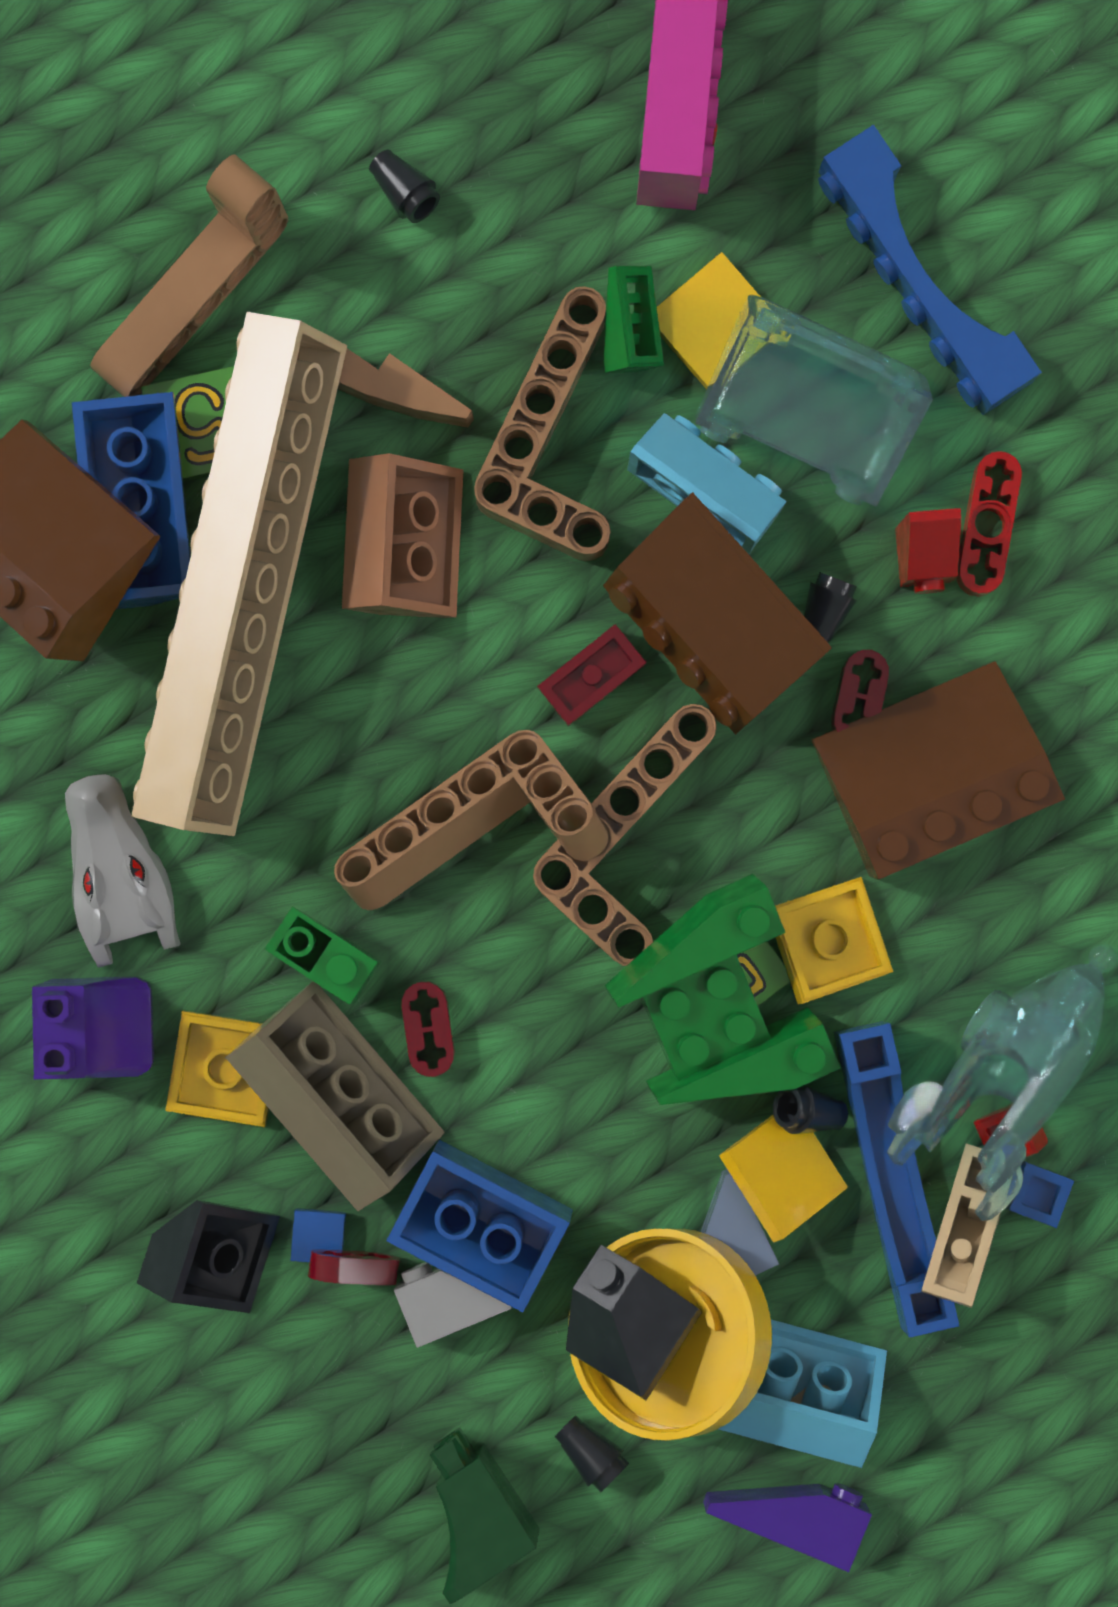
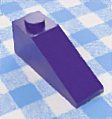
[703,1483,872,1572]

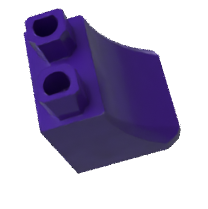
[32,976,154,1080]

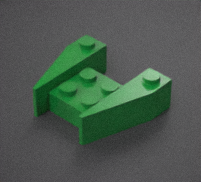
[605,874,841,1105]

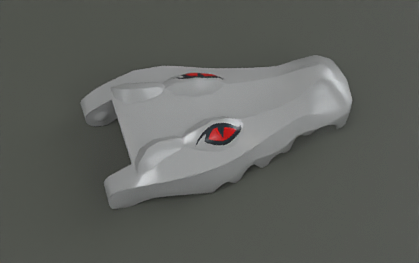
[65,774,181,968]

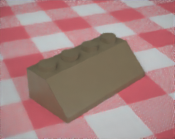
[225,981,445,1211]

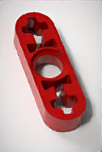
[956,451,1022,597]

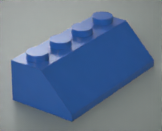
[72,392,191,609]

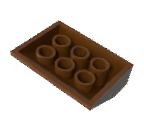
[0,419,161,662]
[603,492,832,735]
[811,661,1065,879]

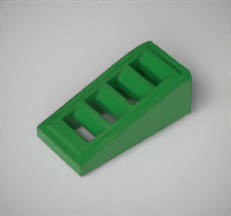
[604,266,664,373]

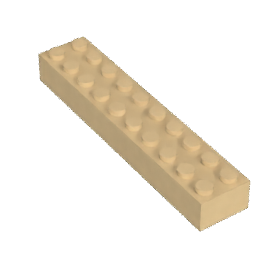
[131,312,347,836]

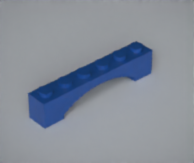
[818,125,1042,415]
[833,1021,959,1338]

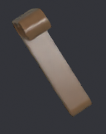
[90,154,288,397]
[474,286,610,562]
[533,704,716,966]
[334,730,608,910]

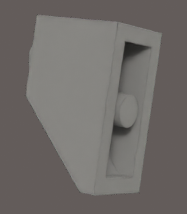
[394,1262,512,1348]

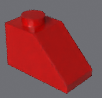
[895,508,961,594]

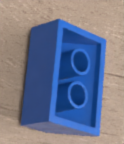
[386,1140,573,1313]

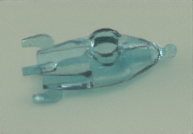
[887,944,1118,1221]

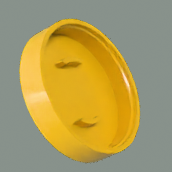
[568,1229,772,1441]

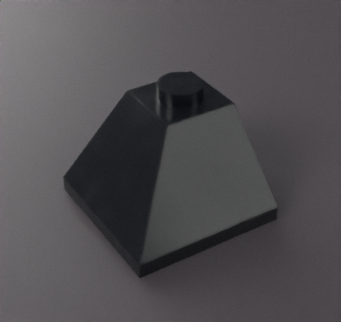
[137,1200,280,1313]
[566,1245,702,1401]

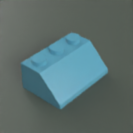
[627,413,787,554]
[719,1320,887,1468]

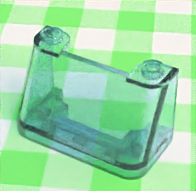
[695,295,933,506]

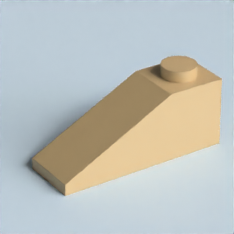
[921,1144,1016,1308]

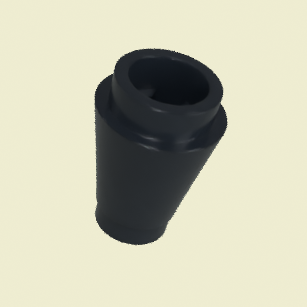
[369,149,440,223]
[804,572,857,643]
[773,1085,848,1134]
[555,1415,629,1493]

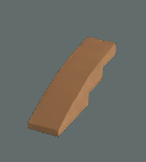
[297,348,474,427]

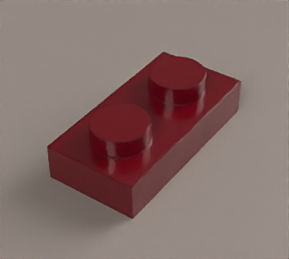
[537,624,646,727]

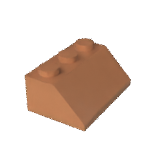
[342,453,463,618]

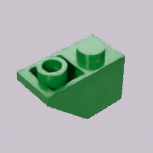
[264,906,381,1005]

